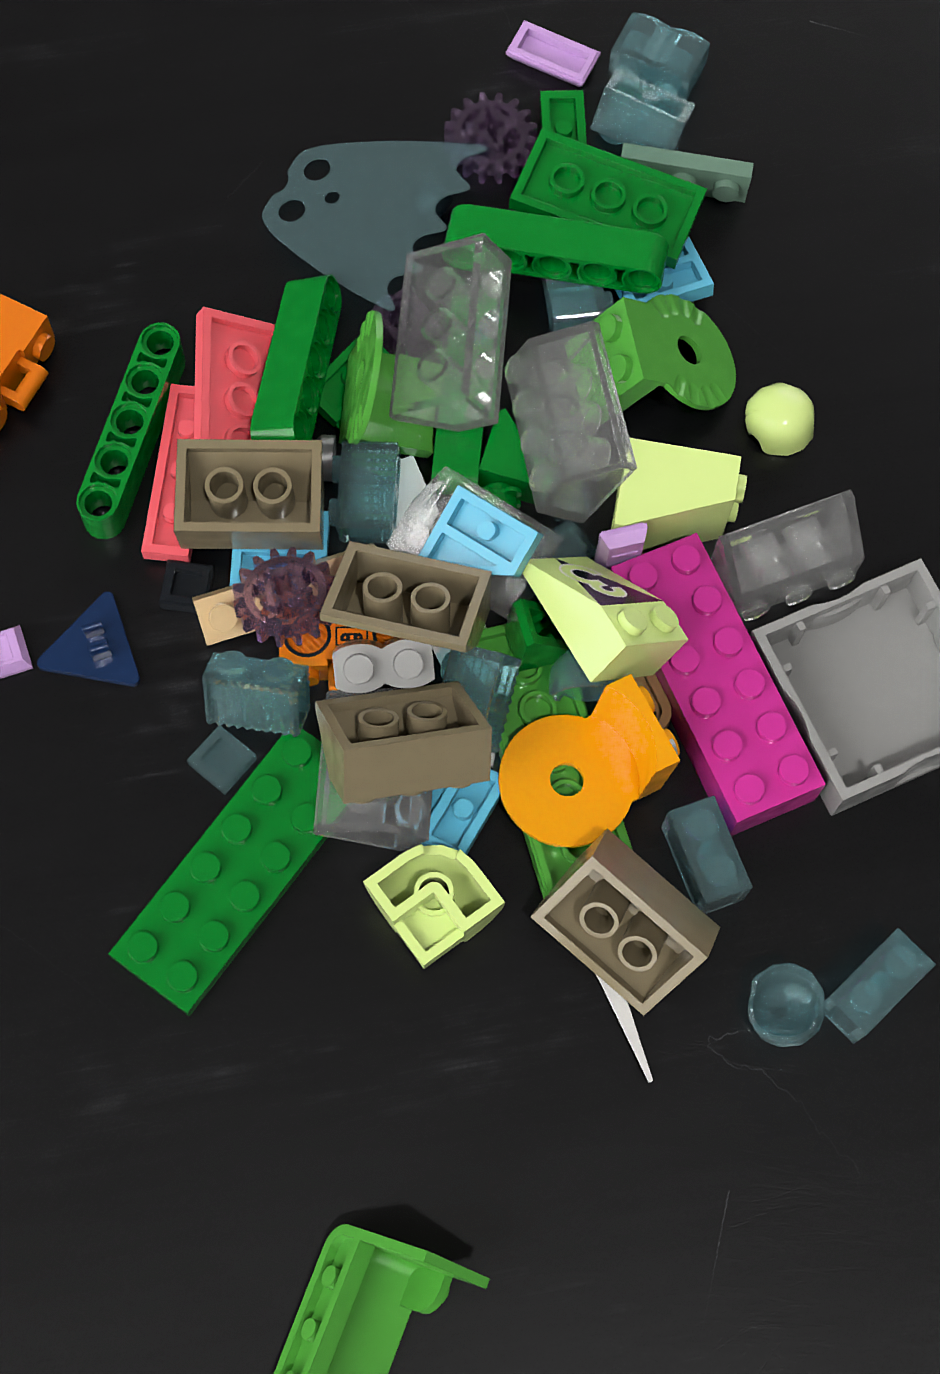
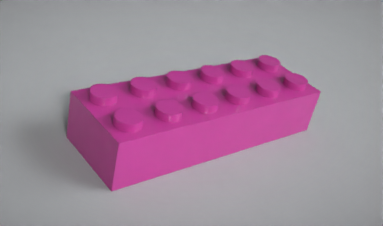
[610,533,826,837]

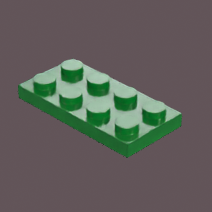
[509,128,707,269]

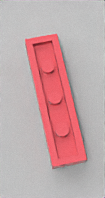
[141,384,195,562]

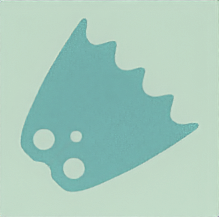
[262,141,488,311]

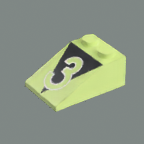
[522,557,689,682]

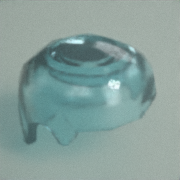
[549,650,619,702]
[747,963,825,1047]

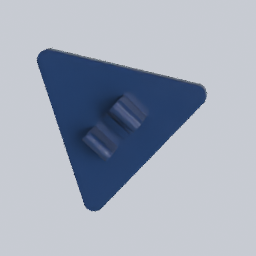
[37,592,141,687]

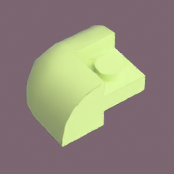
[363,844,505,969]

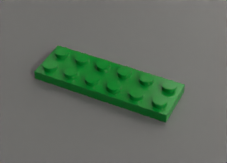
[108,722,354,1016]

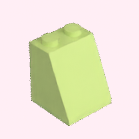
[611,438,747,555]

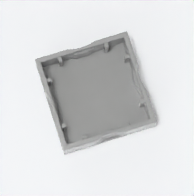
[750,558,940,816]

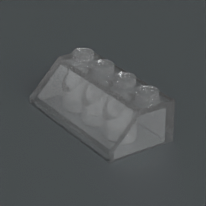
[389,233,512,432]
[504,321,637,524]

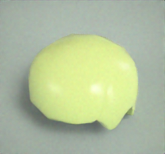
[745,383,814,456]

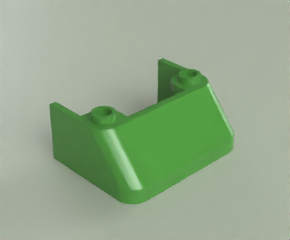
[274,1224,490,1374]

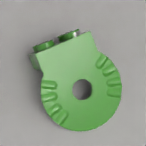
[564,294,736,426]
[339,310,444,459]

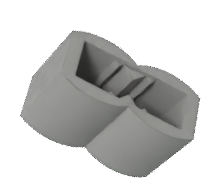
[332,637,435,693]

